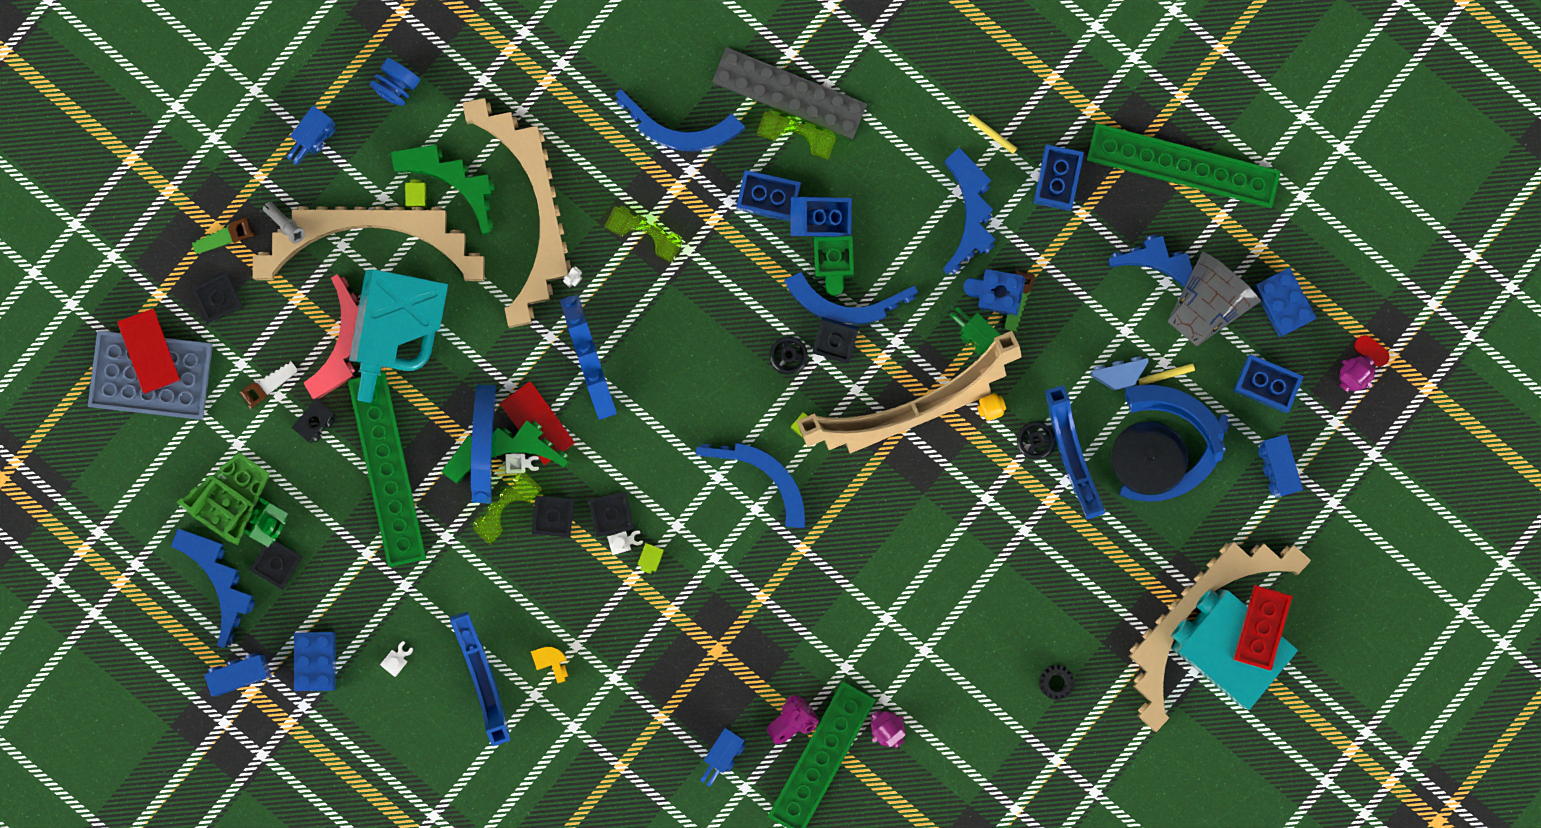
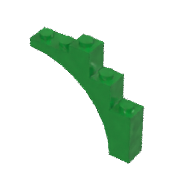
[391,145,495,236]
[441,420,571,483]

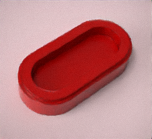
[1354,335,1390,367]

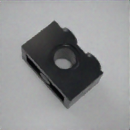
[291,399,336,444]

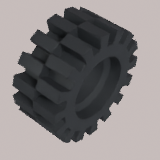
[1039,665,1075,700]

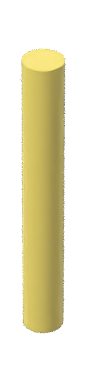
[968,114,1018,154]
[1138,363,1195,385]

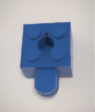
[287,106,336,165]
[964,269,1026,316]
[700,727,746,787]

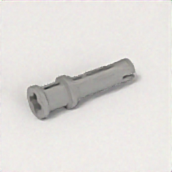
[263,202,305,243]

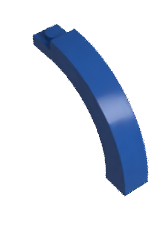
[471,385,496,504]
[1125,385,1225,462]

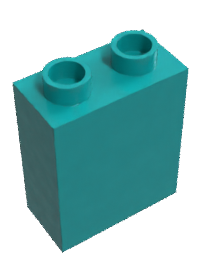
[1171,589,1298,710]

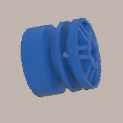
[369,58,420,107]

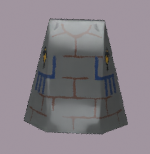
[1167,251,1261,347]

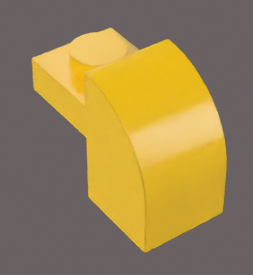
[531,647,568,683]

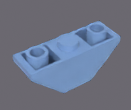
[1090,356,1148,391]

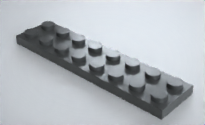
[712,47,867,140]

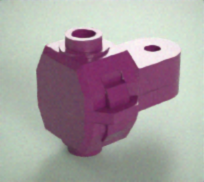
[1339,355,1375,393]
[767,695,818,744]
[870,709,905,748]

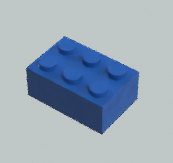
[1033,144,1084,211]
[736,170,801,222]
[791,197,852,237]
[1253,268,1316,338]
[1233,354,1304,413]
[1257,434,1303,498]
[294,632,336,691]
[204,653,272,697]

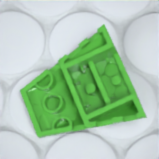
[177,452,270,545]

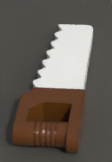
[240,361,298,410]

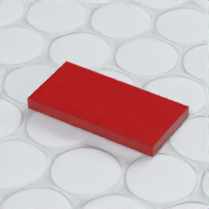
[117,308,181,394]
[499,381,575,466]
[1233,585,1293,671]

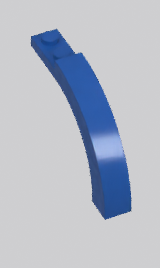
[615,89,745,152]
[784,272,918,325]
[1045,385,1105,519]
[1118,414,1230,502]
[696,443,805,528]
[450,611,511,747]

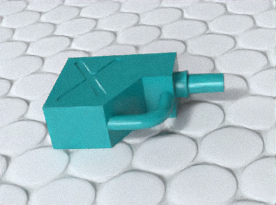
[349,269,448,403]

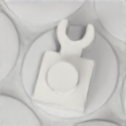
[563,266,582,288]
[505,454,539,474]
[607,531,643,555]
[380,641,413,677]

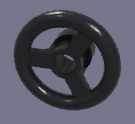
[770,336,808,375]
[1017,422,1055,460]

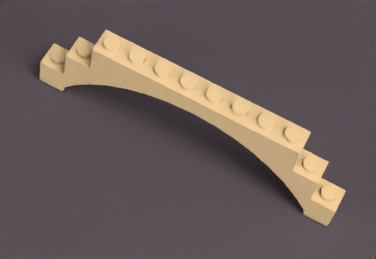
[462,98,571,328]
[253,206,485,281]
[797,331,1022,453]
[1129,542,1311,732]

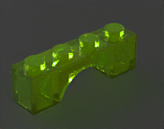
[757,110,837,160]
[604,205,683,264]
[473,473,542,545]

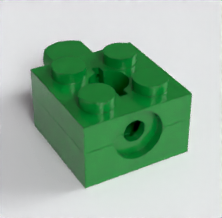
[814,236,854,296]
[949,307,1001,357]
[244,497,288,547]

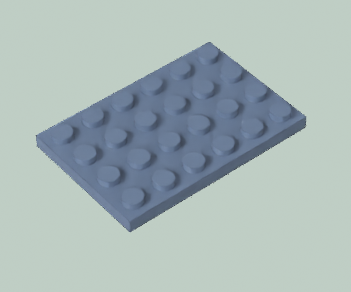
[88,331,213,420]

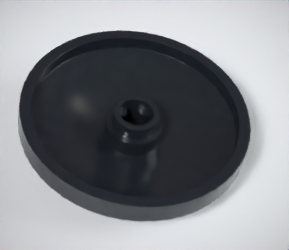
[1111,422,1189,495]

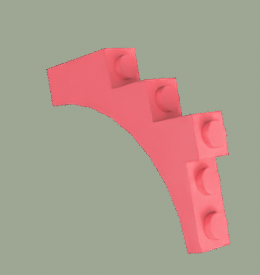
[304,274,359,400]

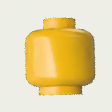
[977,393,1006,421]

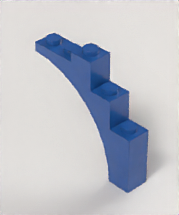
[943,148,995,275]
[1108,234,1193,287]
[560,294,617,420]
[171,529,255,648]

